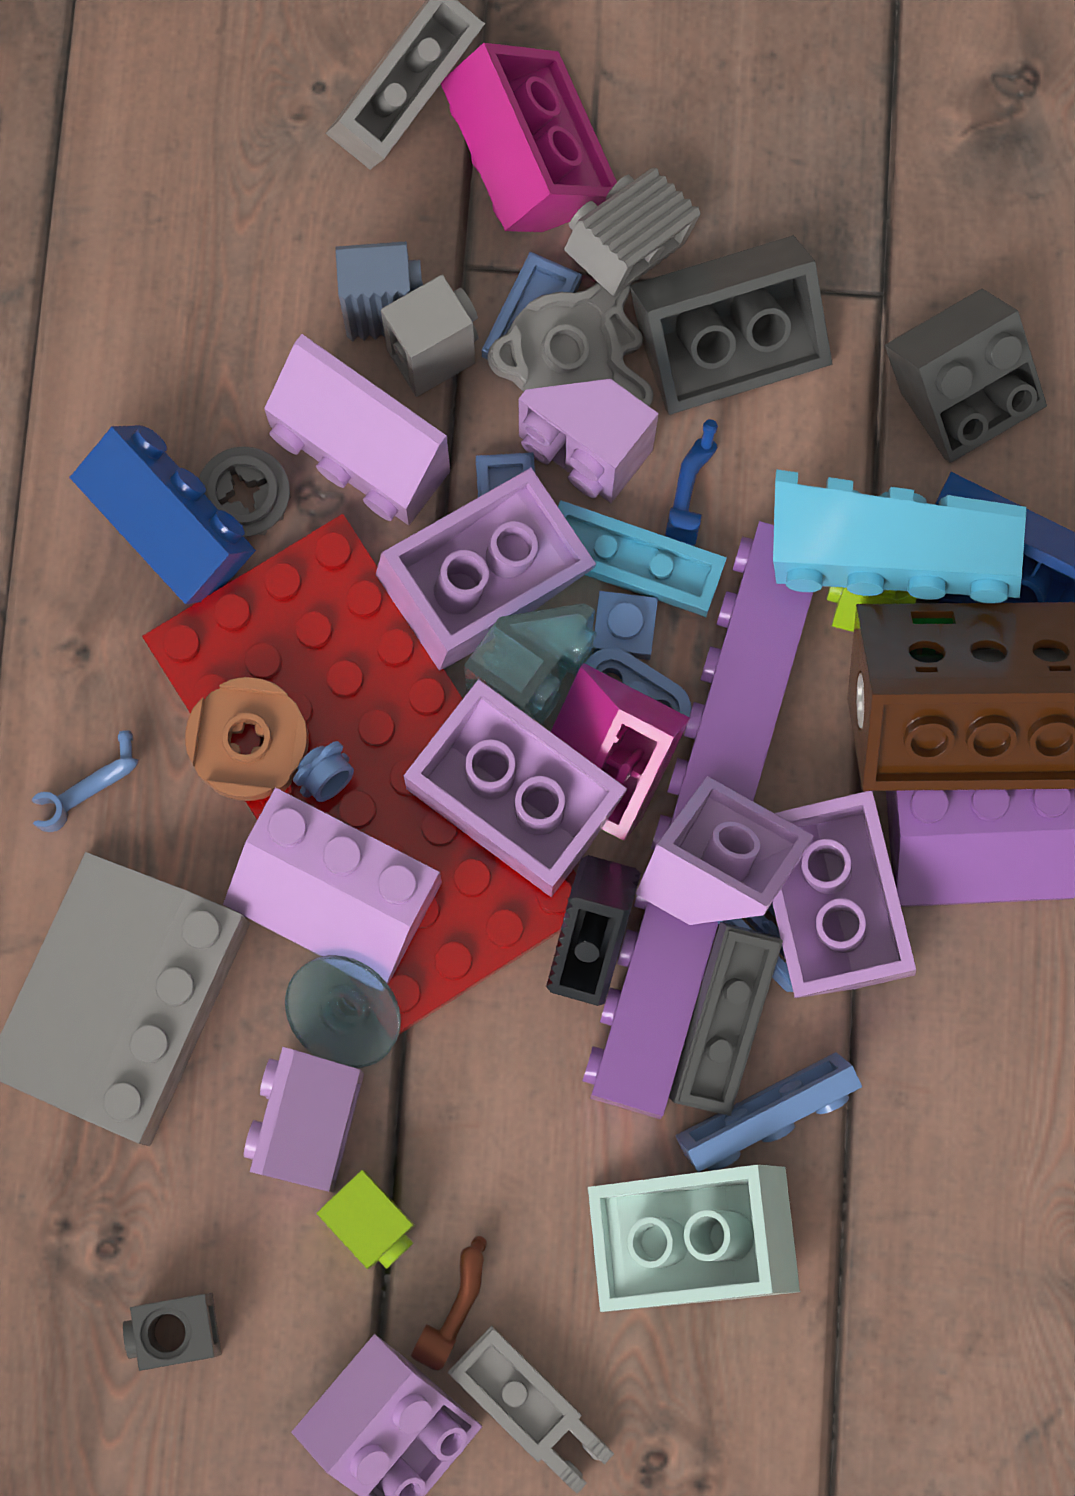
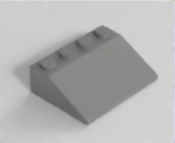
[0,852,250,1146]

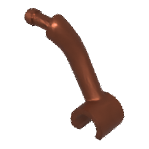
[411,1236,487,1370]

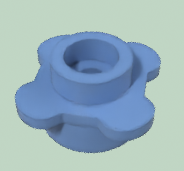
[293,741,354,802]

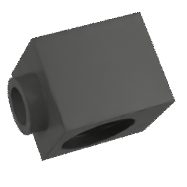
[123,1293,222,1371]

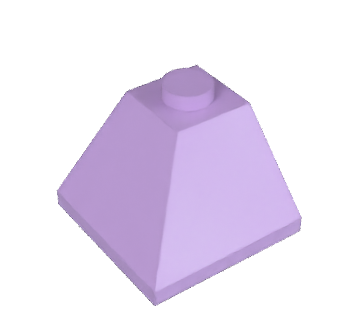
[636,776,814,925]

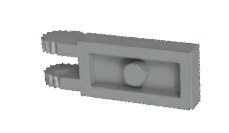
[448,1326,614,1494]

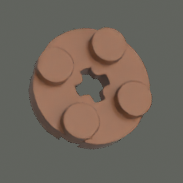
[185,677,309,801]

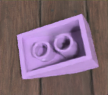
[376,468,596,671]

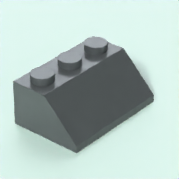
[629,235,833,415]

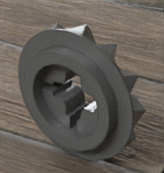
[199,447,291,538]

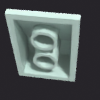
[588,1165,800,1312]

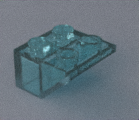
[464,603,597,724]

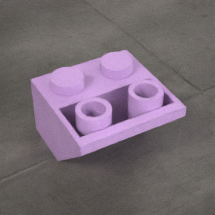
[519,379,659,503]
[244,1047,364,1193]
[291,1334,483,1496]

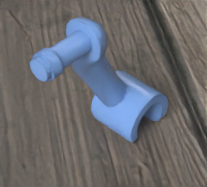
[32,730,138,832]

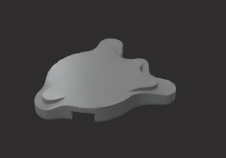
[487,282,653,406]

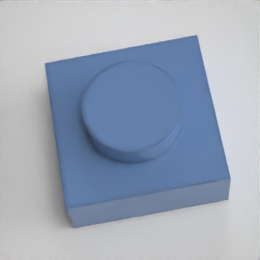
[592,591,658,660]

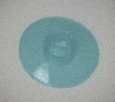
[285,955,401,1068]

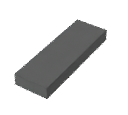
[669,922,783,1116]

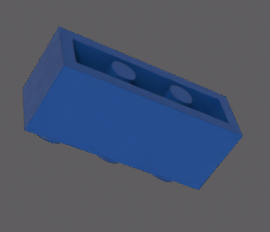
[69,425,256,605]

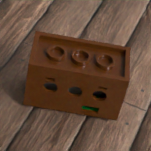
[847,602,1075,791]

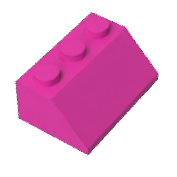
[441,43,617,232]

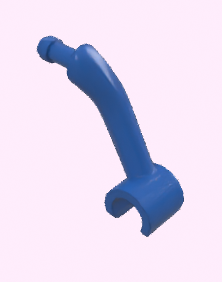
[665,419,718,546]

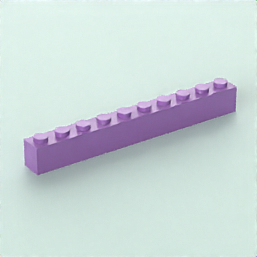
[583,521,813,1119]

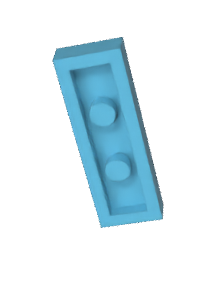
[558,500,727,617]

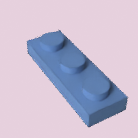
[675,1052,862,1172]

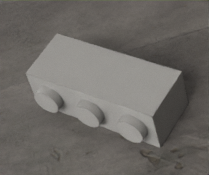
[325,0,485,170]

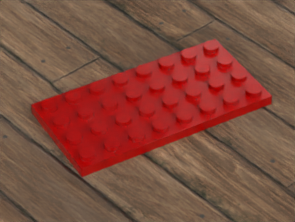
[142,514,576,1038]

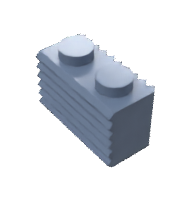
[335,241,423,342]

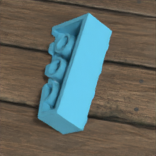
[773,469,1026,603]

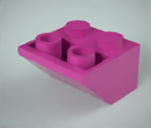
[551,663,690,841]

